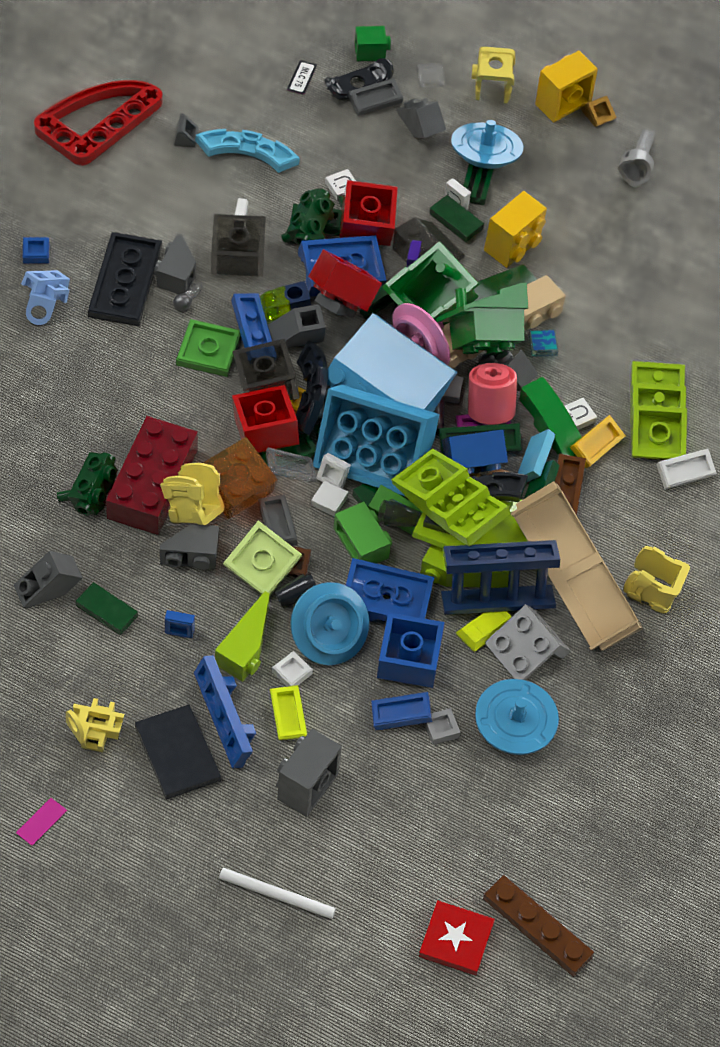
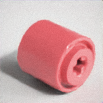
[468,363,517,425]

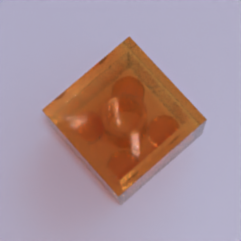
[203,437,278,520]

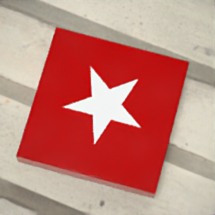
[418,900,495,976]

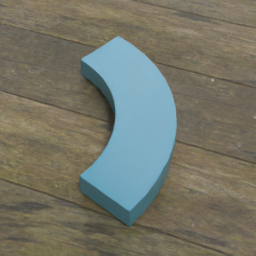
[195,129,300,173]

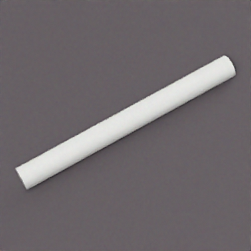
[219,867,336,919]

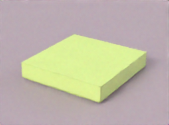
[223,520,302,595]

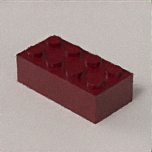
[106,416,198,535]

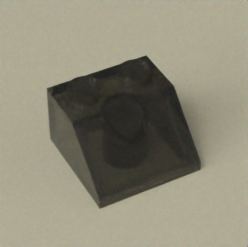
[392,217,465,263]

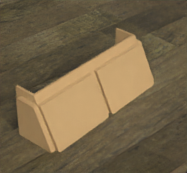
[511,482,643,651]

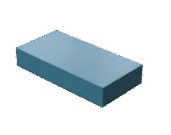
[518,429,555,482]

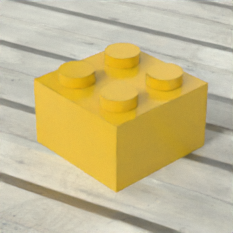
[535,50,598,123]
[484,191,547,268]

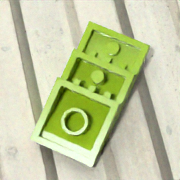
[630,361,687,460]
[391,448,511,546]

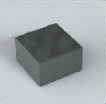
[276,729,342,817]

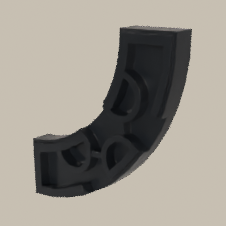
[296,341,328,435]
[423,472,528,534]

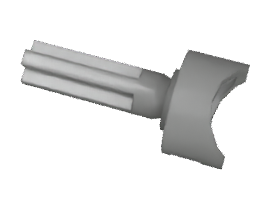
[618,129,655,188]

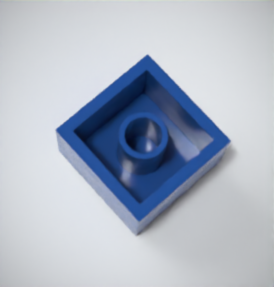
[442,430,508,474]
[377,612,445,688]

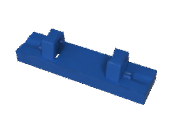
[194,655,256,769]

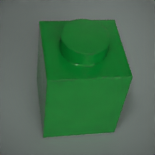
[354,26,391,61]

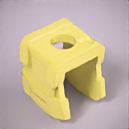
[471,47,516,103]
[160,463,224,525]
[623,546,690,613]

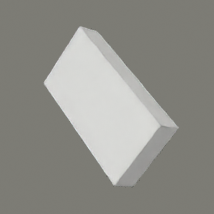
[656,449,717,489]

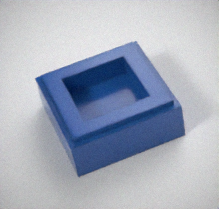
[23,237,50,264]
[165,610,195,638]

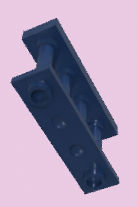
[441,540,561,615]

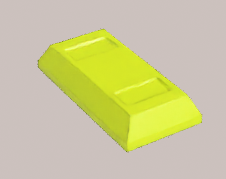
[455,611,512,652]
[270,685,307,740]

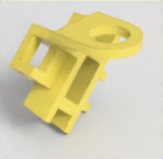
[66,698,125,752]

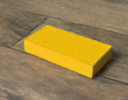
[570,415,626,468]

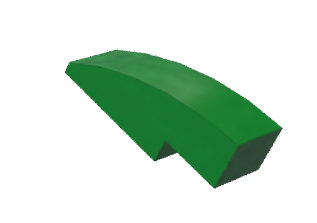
[519,376,581,457]

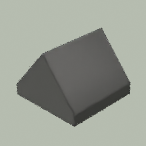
[174,113,199,147]

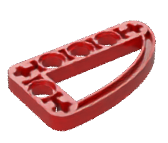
[34,80,163,166]

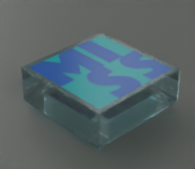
[528,329,559,357]

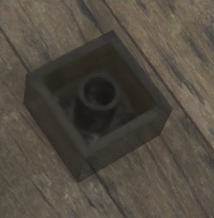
[211,214,266,277]
[233,338,300,400]

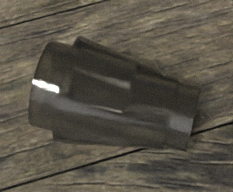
[378,499,421,527]

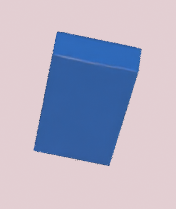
[371,692,432,731]

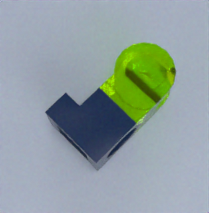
[260,281,311,321]

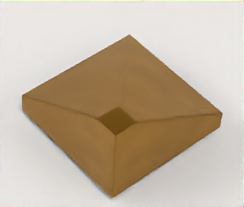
[580,95,617,127]

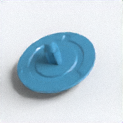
[451,120,524,169]
[291,582,369,665]
[475,679,559,755]

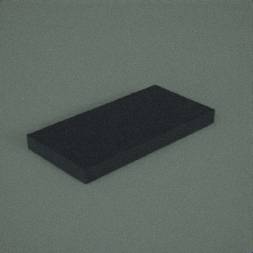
[87,232,162,326]

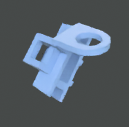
[21,270,70,325]

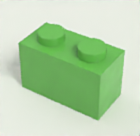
[334,502,392,564]

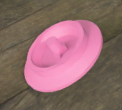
[393,303,450,365]

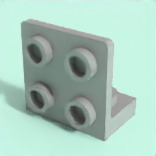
[486,604,571,680]

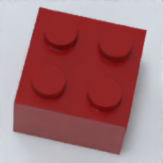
[340,180,398,246]
[308,249,382,311]
[232,385,299,455]

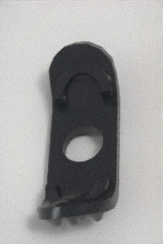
[324,58,394,100]

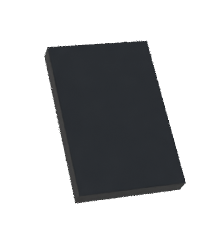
[135,704,221,800]

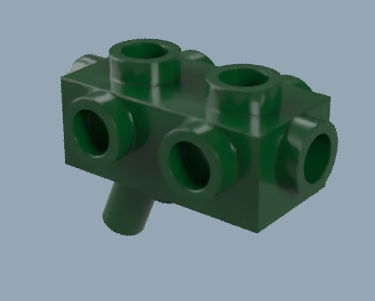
[281,188,335,245]
[57,452,118,516]

